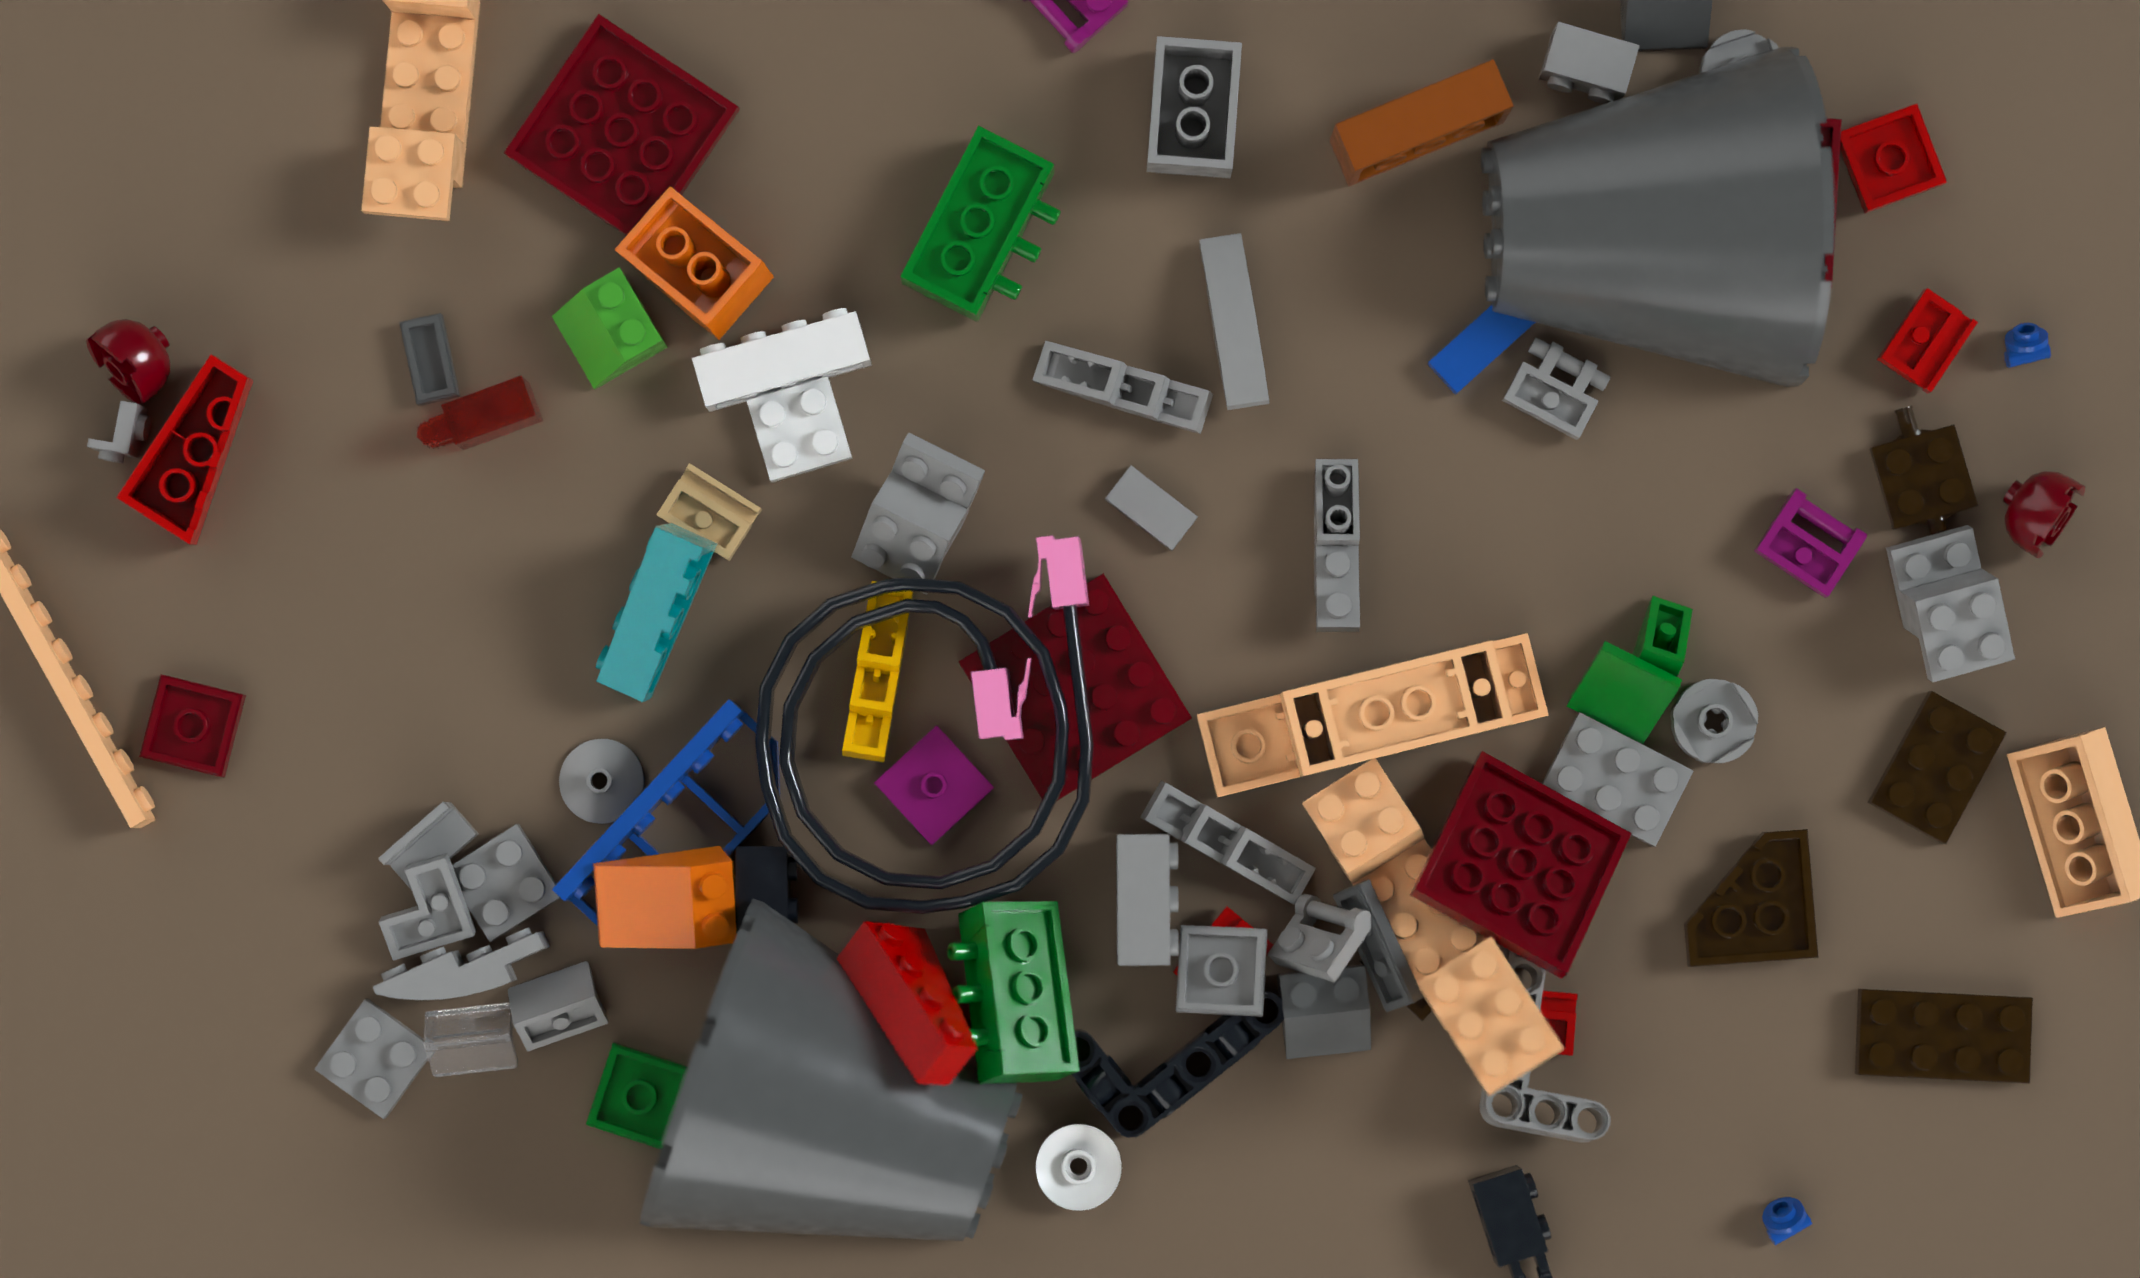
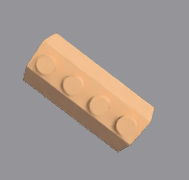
[2007,727,2140,918]

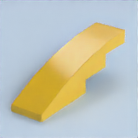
[842,581,913,763]

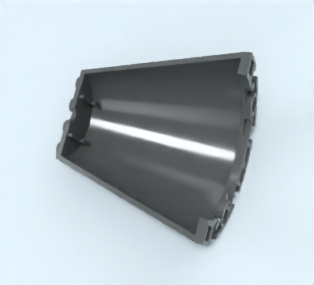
[1481,47,1834,387]
[640,899,1023,1241]

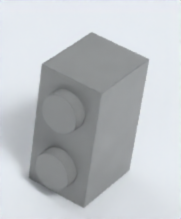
[1539,22,1640,104]

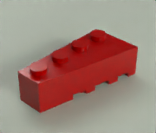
[116,354,254,545]
[836,921,977,1086]

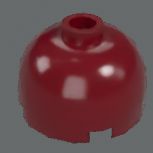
[86,319,171,404]
[2003,471,2085,558]

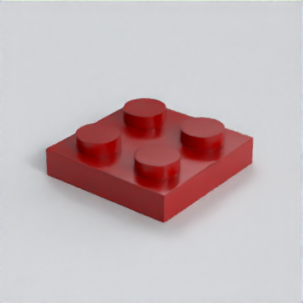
[1840,104,1947,214]

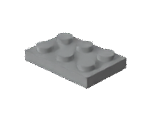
[1542,712,1694,847]

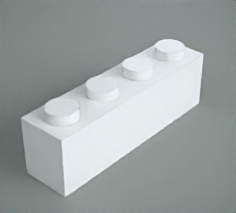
[692,308,872,412]

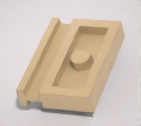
[656,463,762,561]

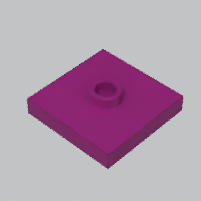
[874,725,994,846]

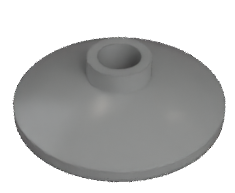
[559,739,645,824]

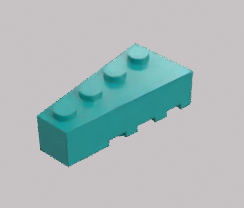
[595,523,717,702]

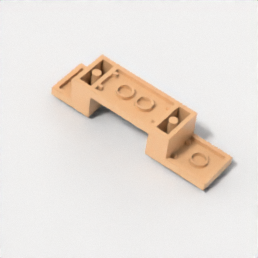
[361,0,480,221]
[1196,633,1549,798]
[1302,758,1564,1096]

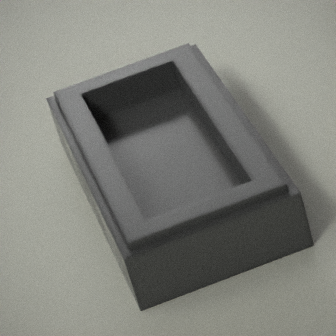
[399,313,460,406]

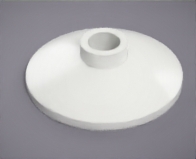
[1036,1124,1122,1211]

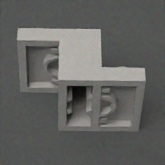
[851,433,985,595]
[1886,525,2015,682]

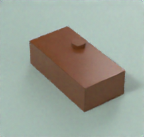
[1329,59,1514,187]

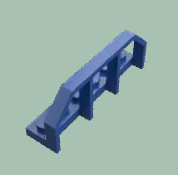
[552,699,780,926]

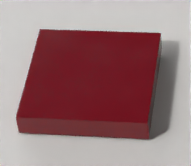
[139,674,246,778]

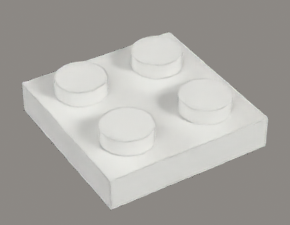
[746,376,853,483]

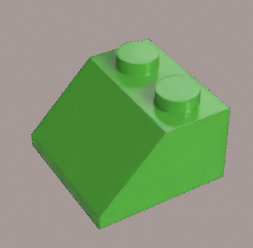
[552,267,668,390]

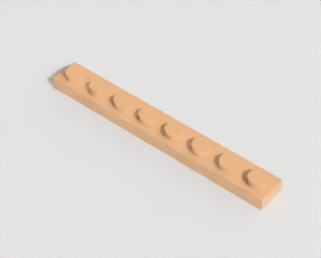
[0,529,156,828]

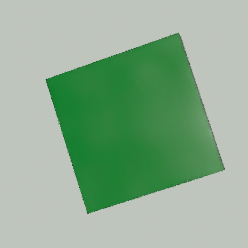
[1567,641,1682,744]
[586,1042,688,1149]

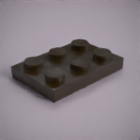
[1868,691,2007,844]

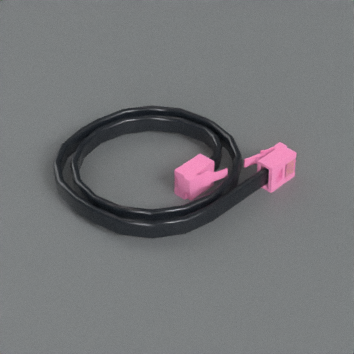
[755,535,1094,914]

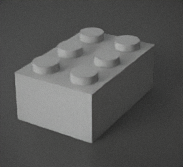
[1146,36,1242,178]
[1116,834,1179,966]

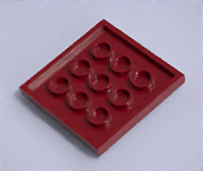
[504,14,740,236]
[958,573,1192,801]
[1410,751,1632,979]

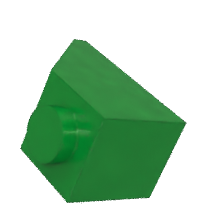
[1632,596,1693,677]

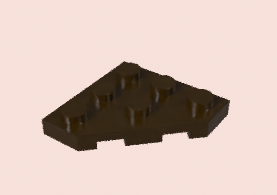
[1684,829,1819,967]

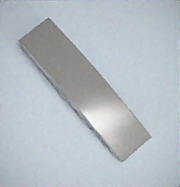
[1199,233,1269,410]
[1032,340,1213,434]
[1140,781,1316,905]

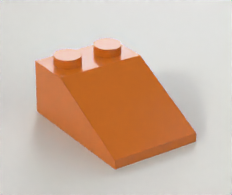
[614,186,774,340]
[593,846,737,949]

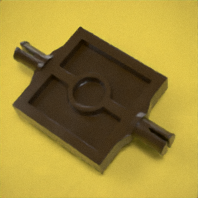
[1869,406,1978,535]

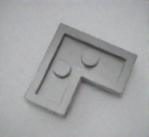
[379,853,476,961]

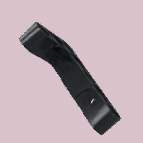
[1072,990,1284,1138]

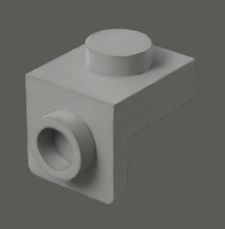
[87,401,151,463]

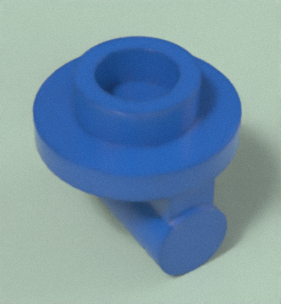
[2004,323,2051,368]
[1762,1197,1812,1246]

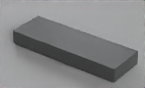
[1333,879,1424,1012]

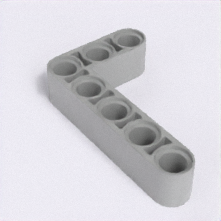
[1479,947,1610,1143]

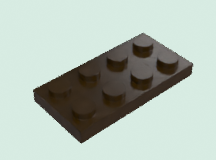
[1855,989,2033,1084]

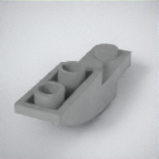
[1314,459,1360,632]
[372,927,550,1000]

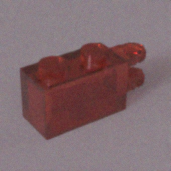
[416,375,543,450]

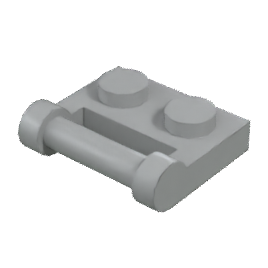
[1267,894,1372,982]

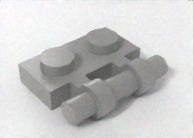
[1502,337,1611,440]

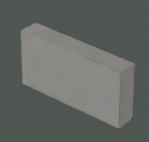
[1105,465,1198,551]

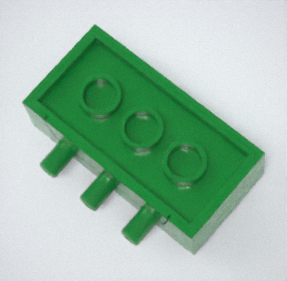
[900,125,1061,322]
[947,901,1080,1084]

